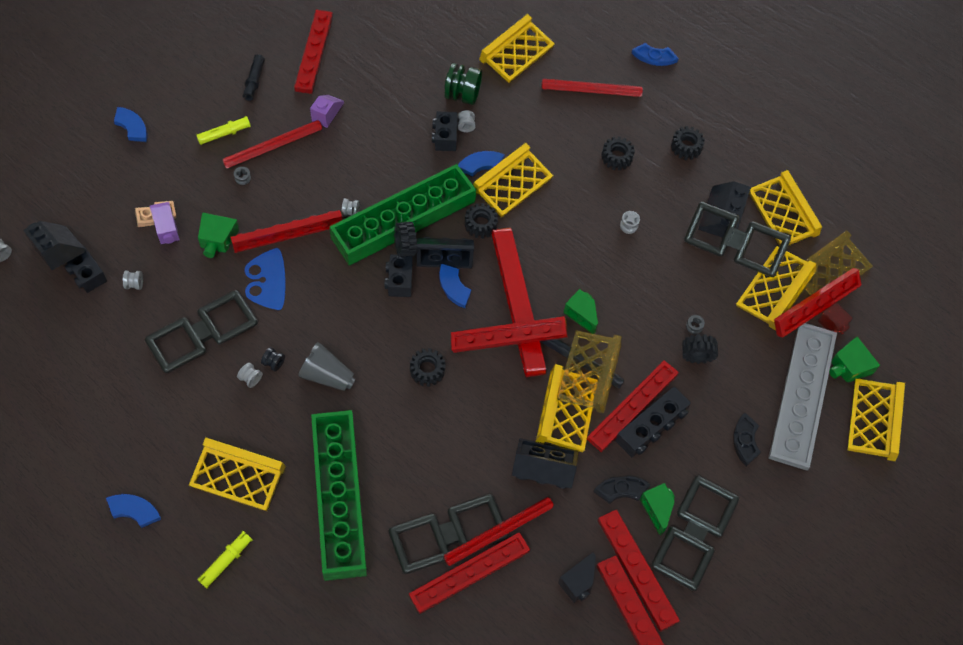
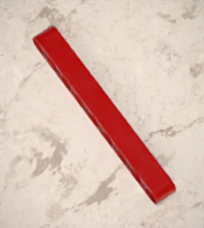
[492,227,546,378]

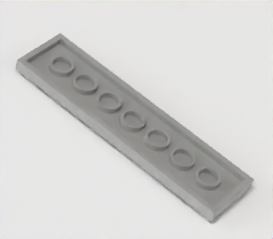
[768,323,837,471]

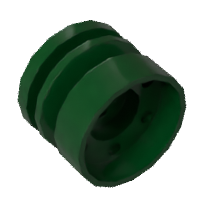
[444,63,482,105]

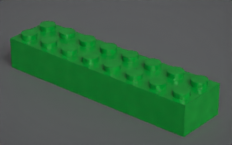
[329,164,476,266]
[311,410,367,581]

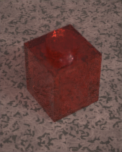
[818,303,853,335]

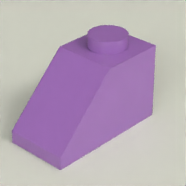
[310,95,344,128]
[150,202,179,244]

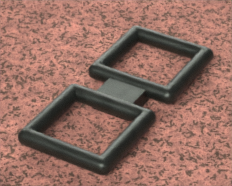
[684,202,791,277]
[145,290,258,373]
[651,476,739,591]
[388,494,509,574]

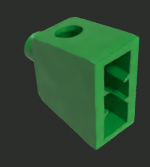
[198,213,239,258]
[829,337,880,383]

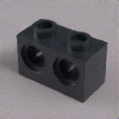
[432,111,458,151]
[64,246,107,293]
[385,254,413,297]

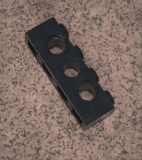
[615,386,691,458]

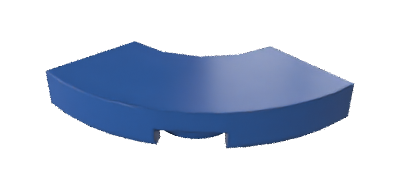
[631,43,679,66]
[114,107,147,142]
[458,151,504,177]
[440,264,471,308]
[106,494,161,528]

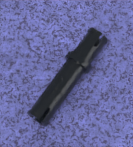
[242,54,265,101]

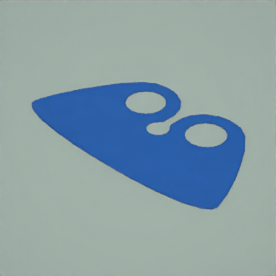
[245,248,285,310]

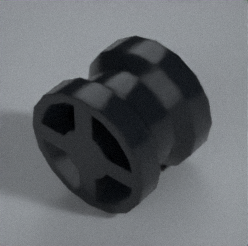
[261,347,285,372]

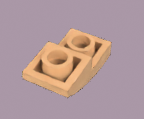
[135,201,176,227]

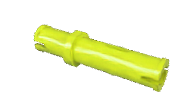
[196,116,251,145]
[197,531,253,588]

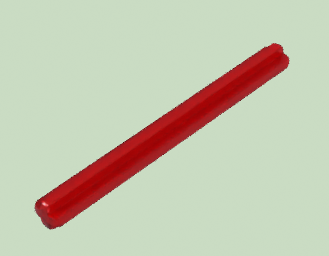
[541,79,643,97]
[222,120,322,168]
[444,497,554,566]

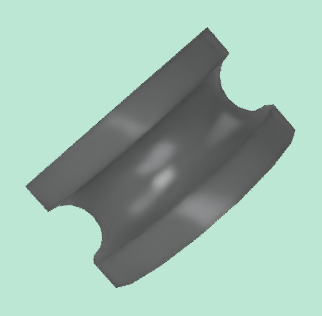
[234,167,251,185]
[686,315,705,334]

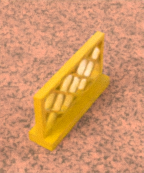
[479,14,555,83]
[473,143,553,218]
[749,170,822,246]
[736,246,816,330]
[536,364,598,453]
[847,379,905,461]
[189,438,286,511]

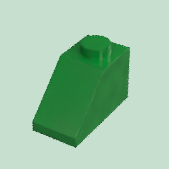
[564,289,598,335]
[640,483,675,535]

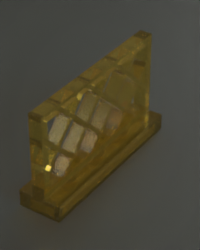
[792,230,873,295]
[557,331,622,413]

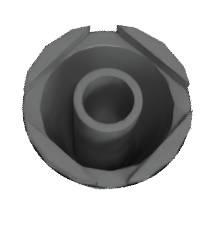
[298,342,356,391]

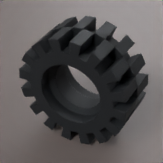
[671,126,705,160]
[601,136,635,171]
[465,203,498,239]
[394,222,417,257]
[682,334,718,364]
[410,348,445,387]

